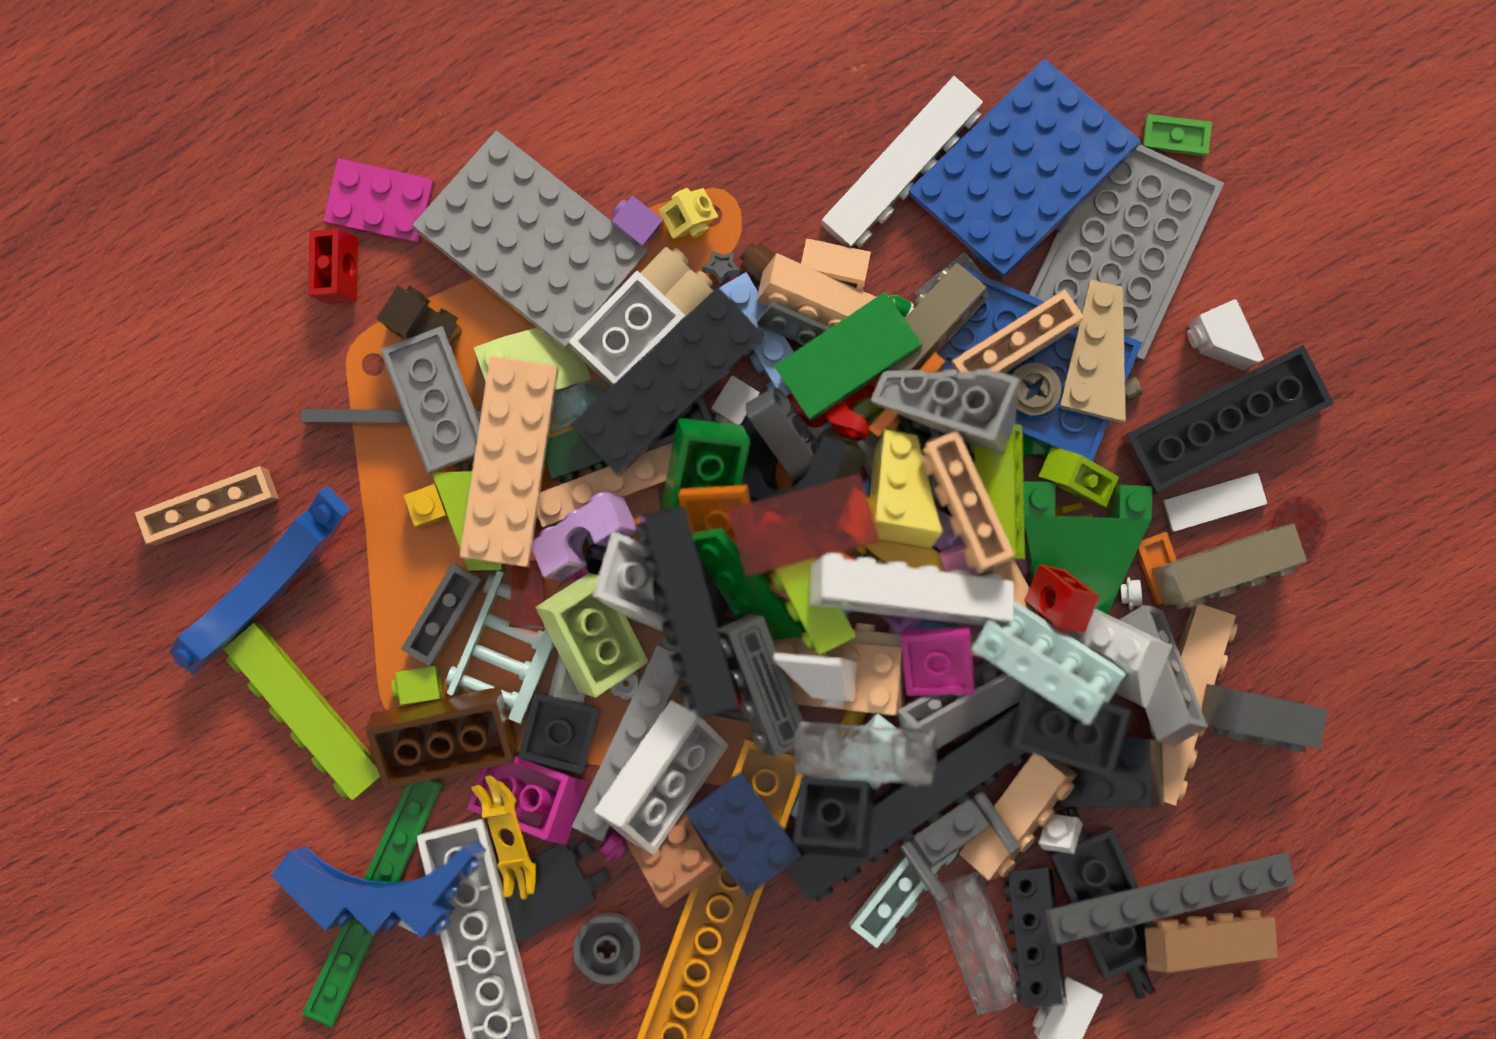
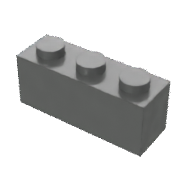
[401,563,485,666]

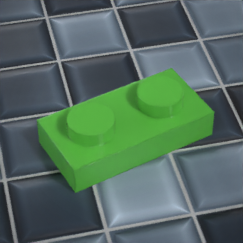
[1142,114,1212,157]

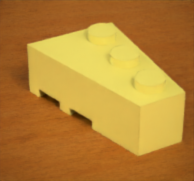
[866,429,942,549]

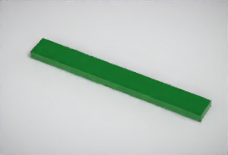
[302,779,444,1028]

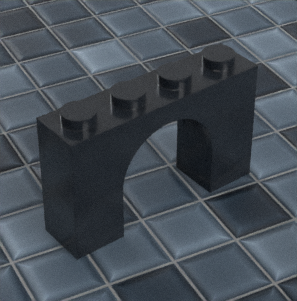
[741,415,867,530]

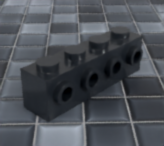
[1004,867,1068,1009]

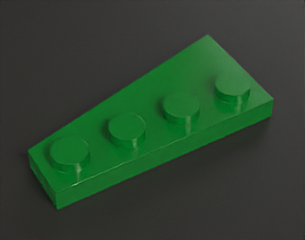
[693,528,807,640]

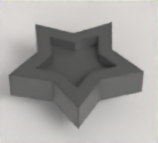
[702,250,740,283]

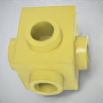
[658,188,718,239]

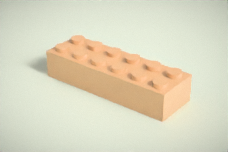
[460,356,559,568]

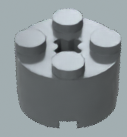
[573,912,642,984]

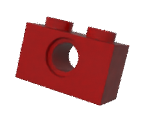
[308,228,358,304]
[1025,564,1100,634]

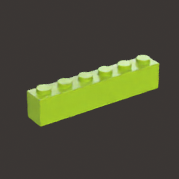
[224,623,381,801]

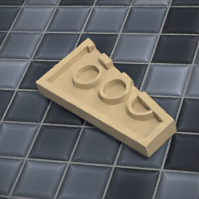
[1059,279,1126,424]

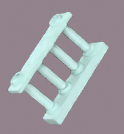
[445,570,555,724]
[972,601,1127,725]

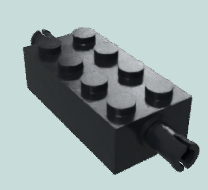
[1047,807,1156,999]

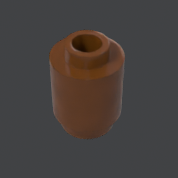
[739,242,775,284]

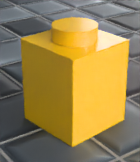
[403,484,448,528]

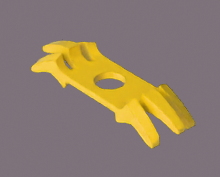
[471,775,536,900]

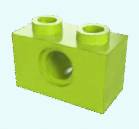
[1039,447,1119,507]

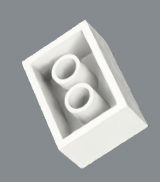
[568,271,685,387]

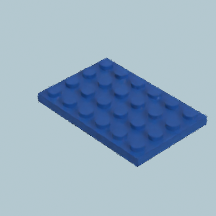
[908,58,1141,279]
[937,267,1142,461]

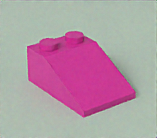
[467,756,588,845]

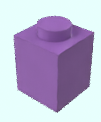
[612,195,664,248]

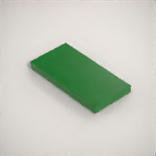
[774,292,923,422]

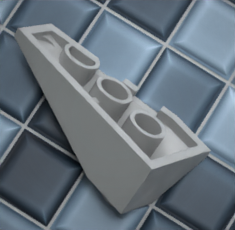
[871,369,1021,454]

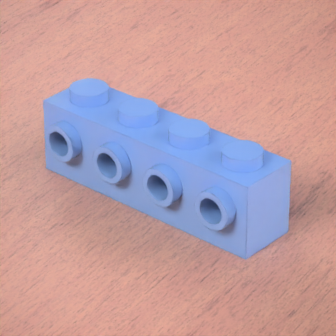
[720,272,794,395]

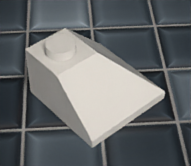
[774,653,857,707]

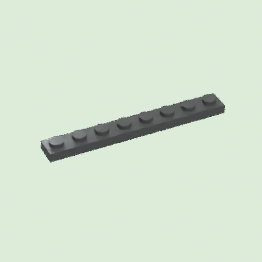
[1044,852,1295,944]

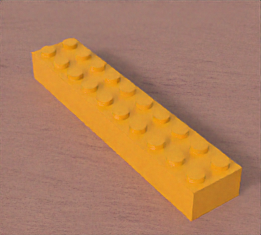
[637,737,808,1039]

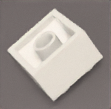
[1187,299,1264,370]

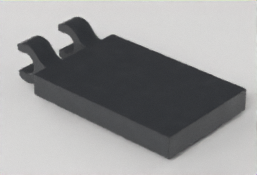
[500,838,612,943]

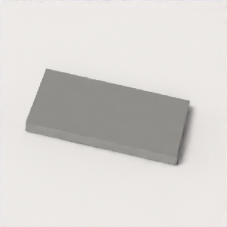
[380,326,480,474]

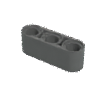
[745,387,819,482]

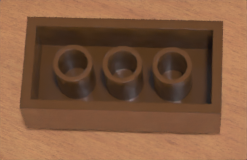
[366,686,517,790]

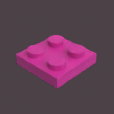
[901,628,975,696]

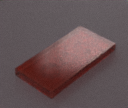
[728,474,879,577]

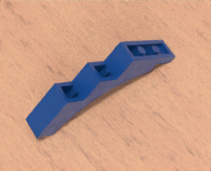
[169,486,351,676]

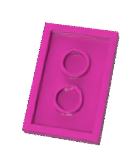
[323,158,435,245]

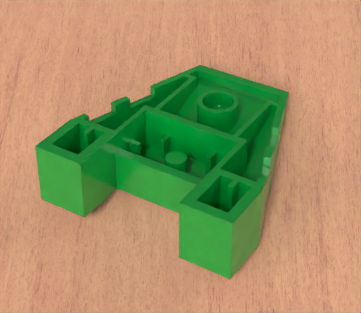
[1023,481,1153,614]

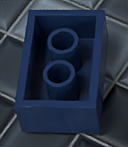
[686,771,802,896]

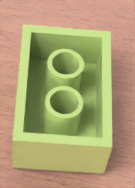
[535,573,648,697]

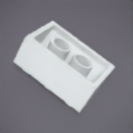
[1066,609,1172,707]

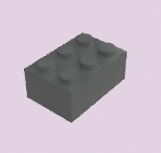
[1201,684,1328,753]

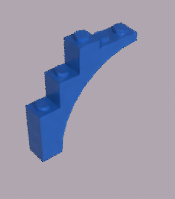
[271,841,486,939]

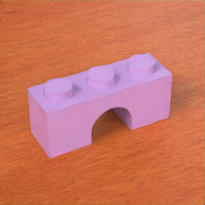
[532,492,636,581]

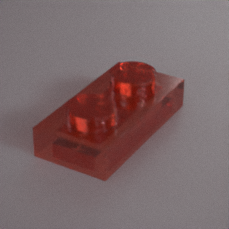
[509,560,545,629]

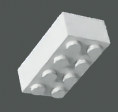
[594,701,729,856]

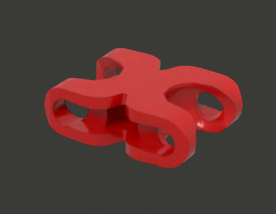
[786,375,881,441]

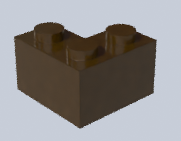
[376,285,462,347]

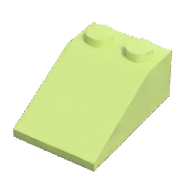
[474,328,592,394]

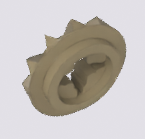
[1011,363,1061,416]

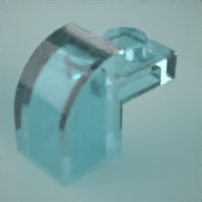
[549,380,606,435]

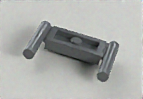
[900,791,1022,904]

